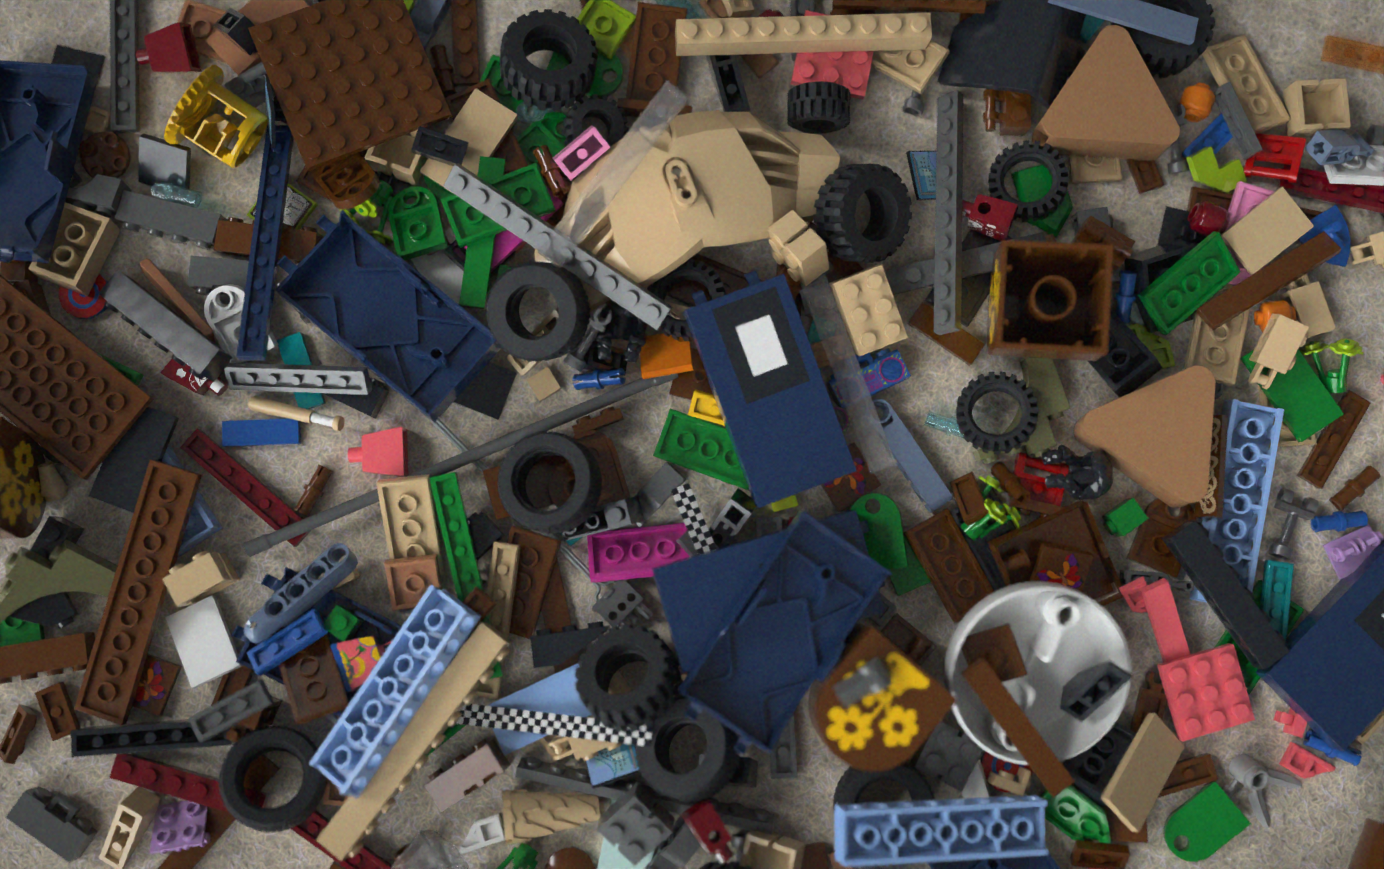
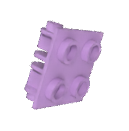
[1323,524,1384,580]
[149,800,210,854]

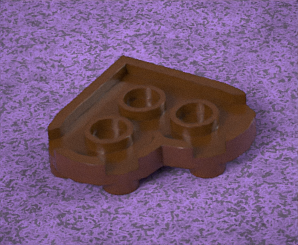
[548,430,631,508]

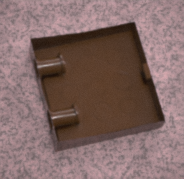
[988,500,1123,607]

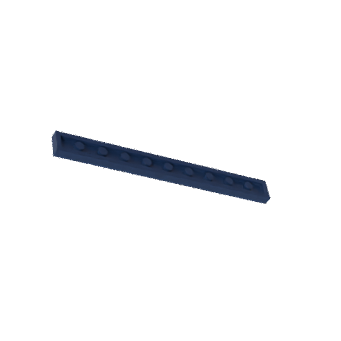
[236,125,294,360]

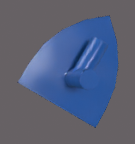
[1298,205,1351,267]

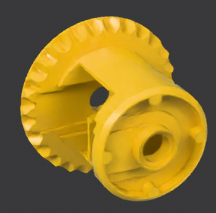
[164,65,268,168]

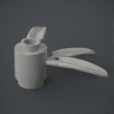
[1222,754,1302,828]

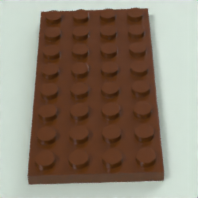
[0,275,154,480]

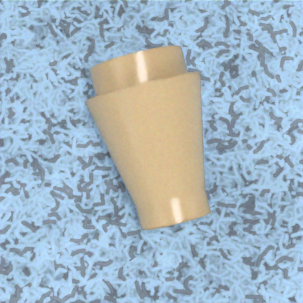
[37,461,68,501]

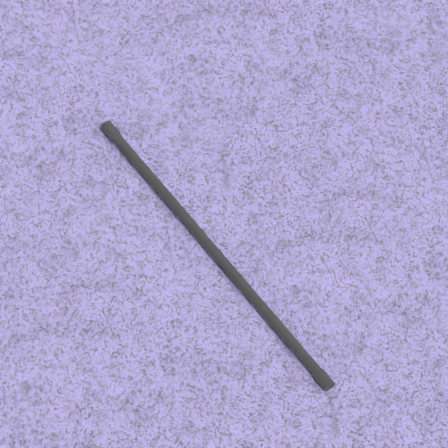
[243,373,678,557]

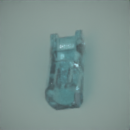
[151,183,202,208]

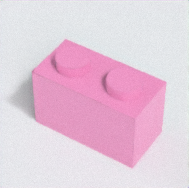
[553,125,610,180]

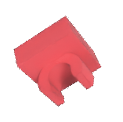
[1273,708,1307,738]

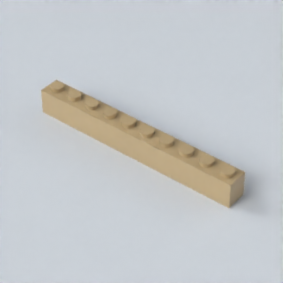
[675,13,932,56]
[316,623,512,861]

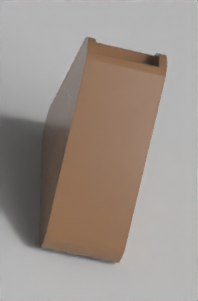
[1031,25,1180,161]
[1073,366,1215,508]

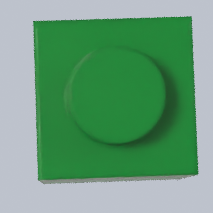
[1102,498,1149,537]
[324,605,365,641]

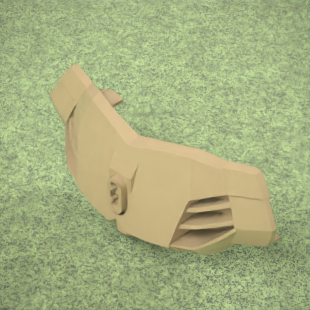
[534,110,841,313]

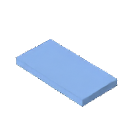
[486,663,592,755]

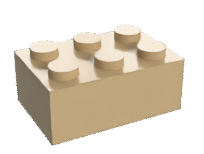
[28,202,121,296]
[829,265,908,356]

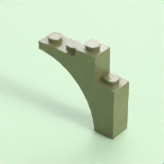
[973,357,1070,464]
[0,540,118,623]

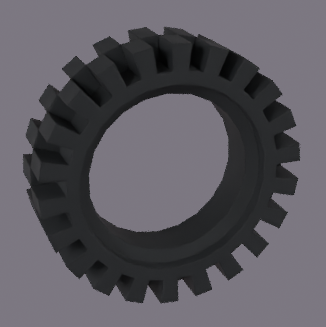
[988,140,1069,222]
[647,259,726,341]
[956,371,1039,454]

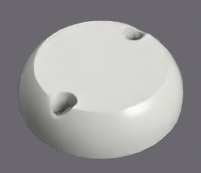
[944,581,1131,765]

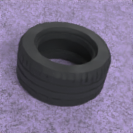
[497,431,602,534]
[218,726,327,832]
[833,761,936,816]

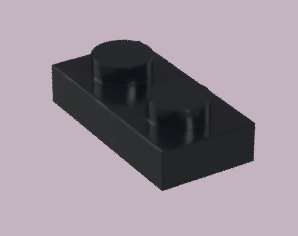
[411,126,469,166]

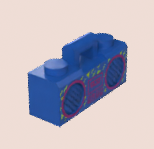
[826,348,911,409]

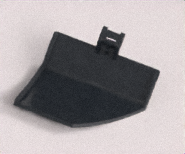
[937,0,1086,109]

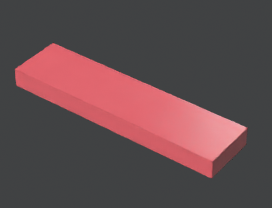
[1140,578,1191,662]

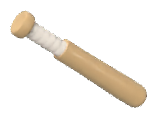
[248,396,345,431]

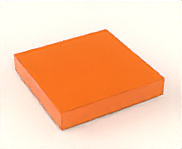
[640,333,693,379]

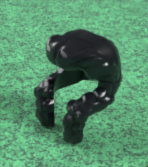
[595,300,648,363]
[1041,445,1113,500]

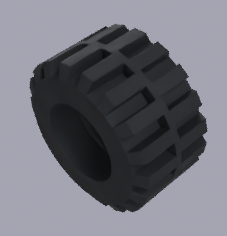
[787,82,851,133]
[562,94,629,163]

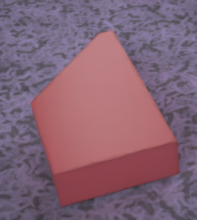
[1119,576,1148,614]
[1279,742,1336,779]

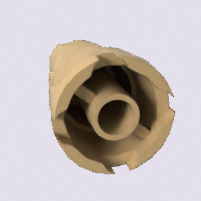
[502,789,605,845]

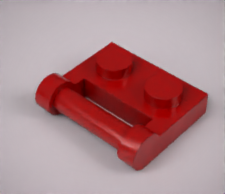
[1244,133,1306,184]
[1008,452,1069,506]

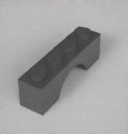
[65,174,132,217]

